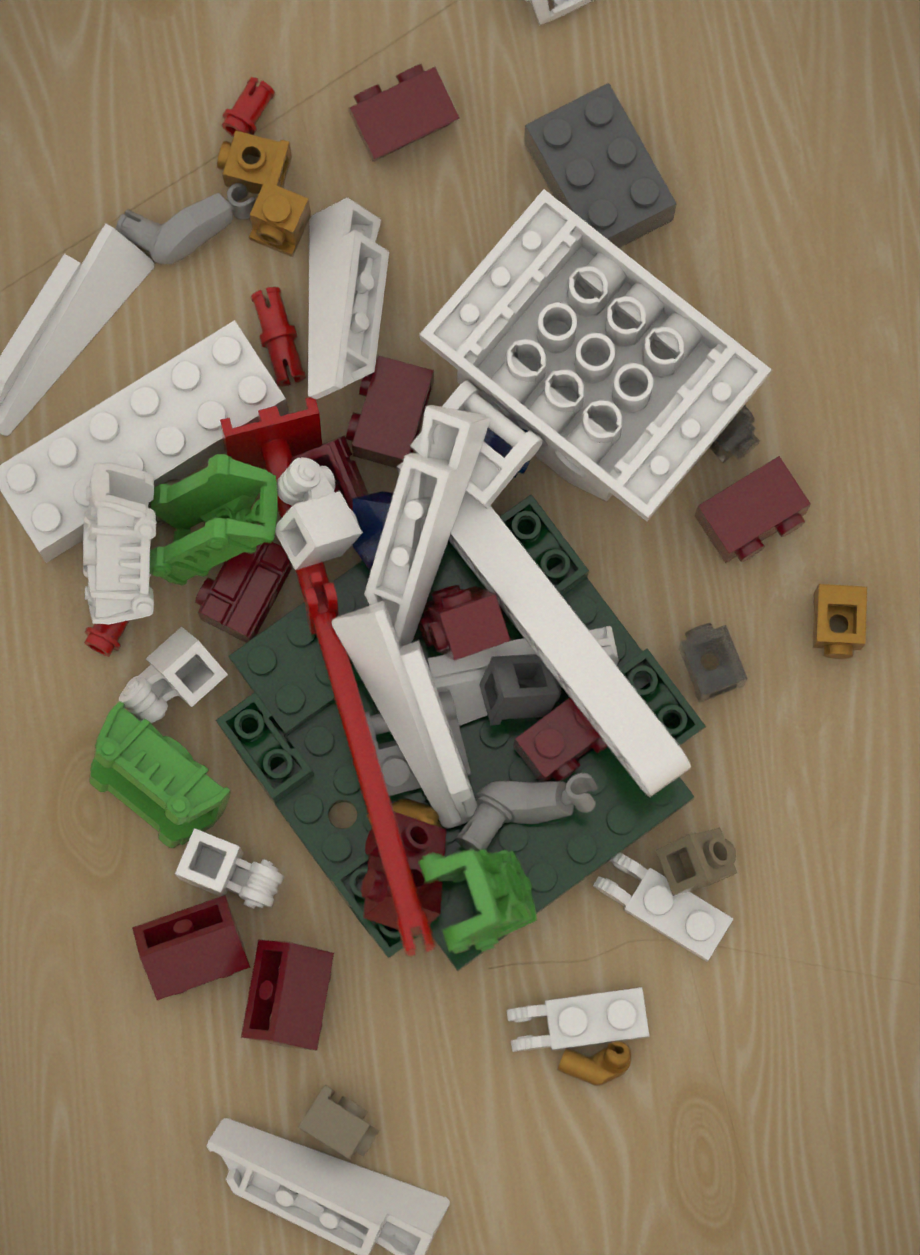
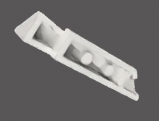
[308,197,389,399]
[0,223,154,436]
[207,1118,450,1255]

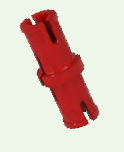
[251,287,306,386]

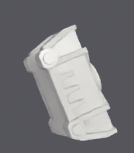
[83,463,156,625]

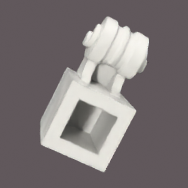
[275,457,362,570]
[119,626,228,723]
[175,828,285,909]

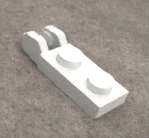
[593,853,733,961]
[507,987,649,1052]

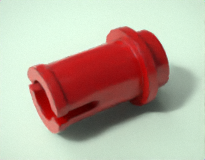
[222,77,275,137]
[84,620,130,657]

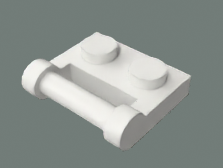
[410,380,543,509]

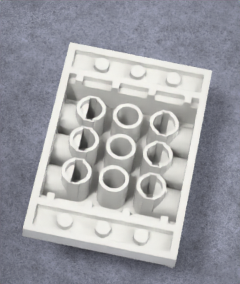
[420,189,772,521]

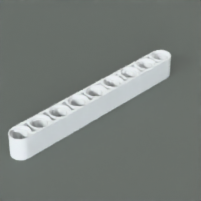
[396,452,691,797]

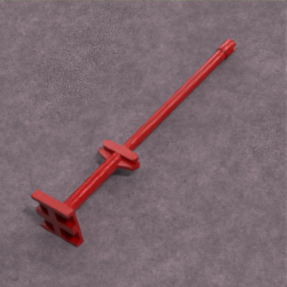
[220,397,435,956]

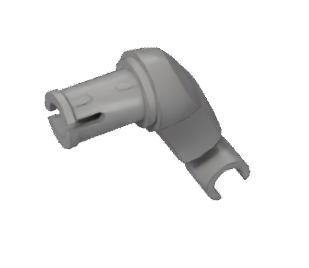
[116,183,256,264]
[456,773,598,851]

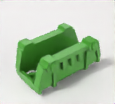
[149,454,278,586]
[89,701,231,848]
[419,849,537,954]

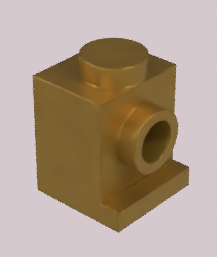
[217,131,292,195]
[249,181,311,257]
[813,584,867,659]

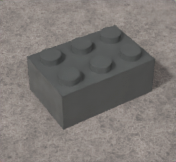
[524,83,677,248]

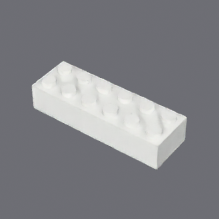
[0,320,289,563]

